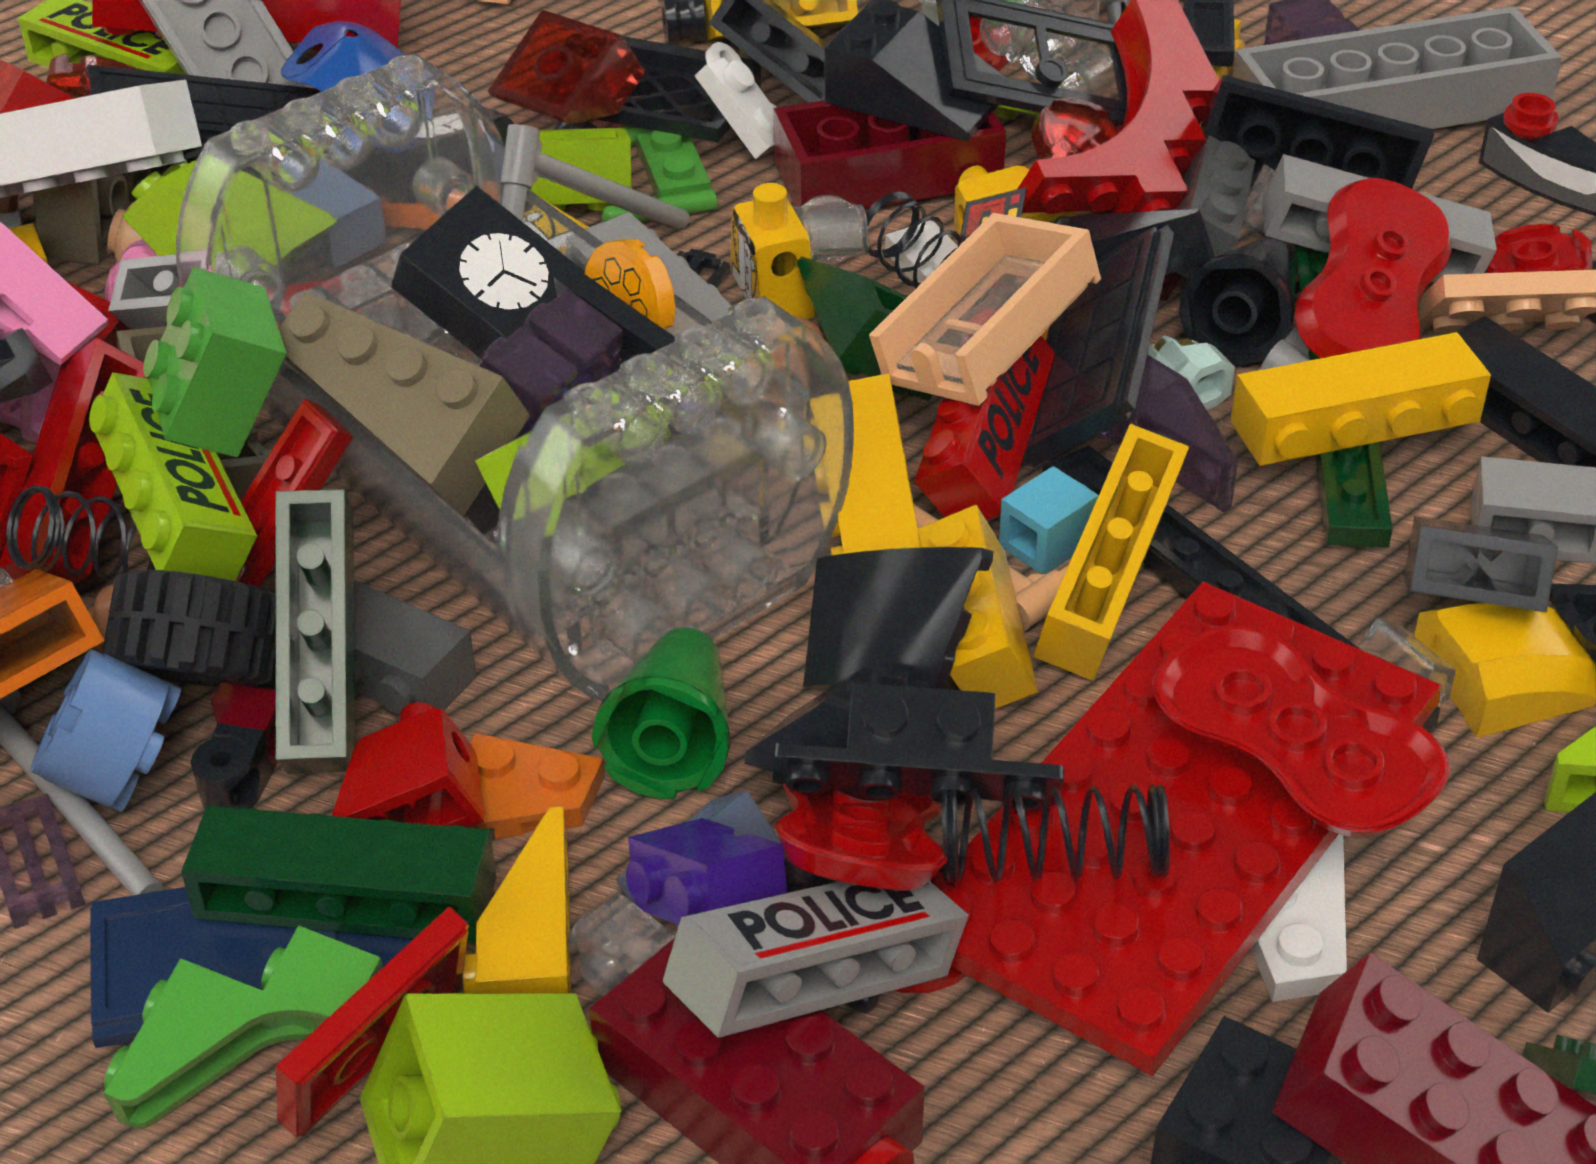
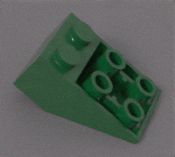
[797,256,964,401]

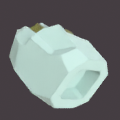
[1144,335,1235,415]

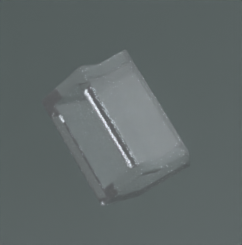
[1357,618,1456,706]

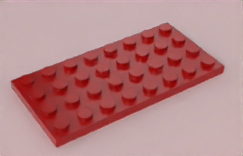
[933,582,1442,1077]

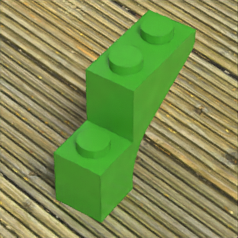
[104,925,383,1128]

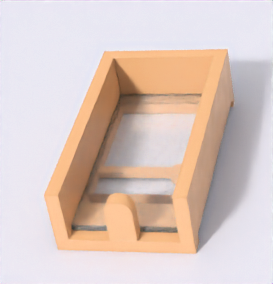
[869,213,1101,406]

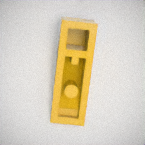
[463,807,572,994]

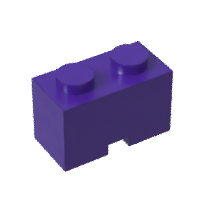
[626,818,787,925]

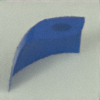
[280,21,432,133]

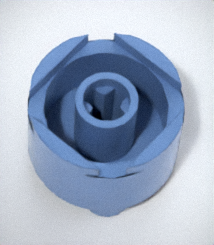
[30,649,181,812]

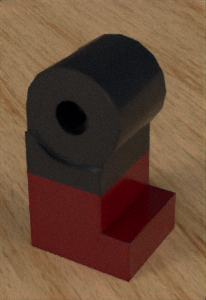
[190,682,278,809]

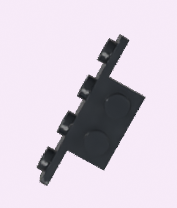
[772,682,1065,811]

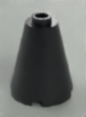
[1179,238,1296,366]

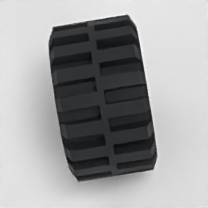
[102,570,276,687]

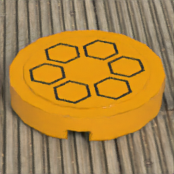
[584,239,676,360]

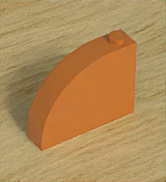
[0,569,105,699]

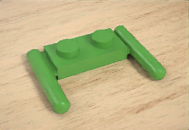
[601,126,718,222]

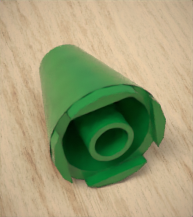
[591,627,730,800]

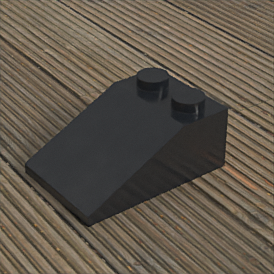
[825,0,1005,142]

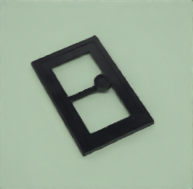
[936,0,1127,129]

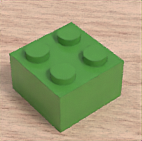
[143,267,287,458]

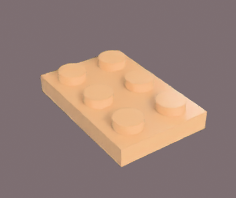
[1418,270,1596,333]

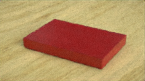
[276,907,469,1138]

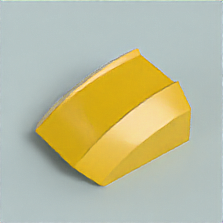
[1411,603,1596,738]

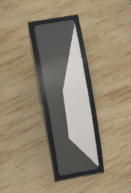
[1478,113,1596,216]

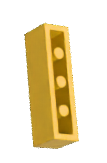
[1230,332,1491,466]
[811,373,922,556]
[1033,424,1189,681]

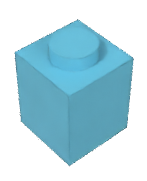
[999,466,1099,574]

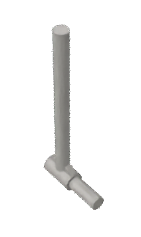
[500,124,689,230]
[0,689,163,895]

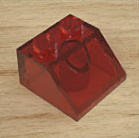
[488,9,645,124]

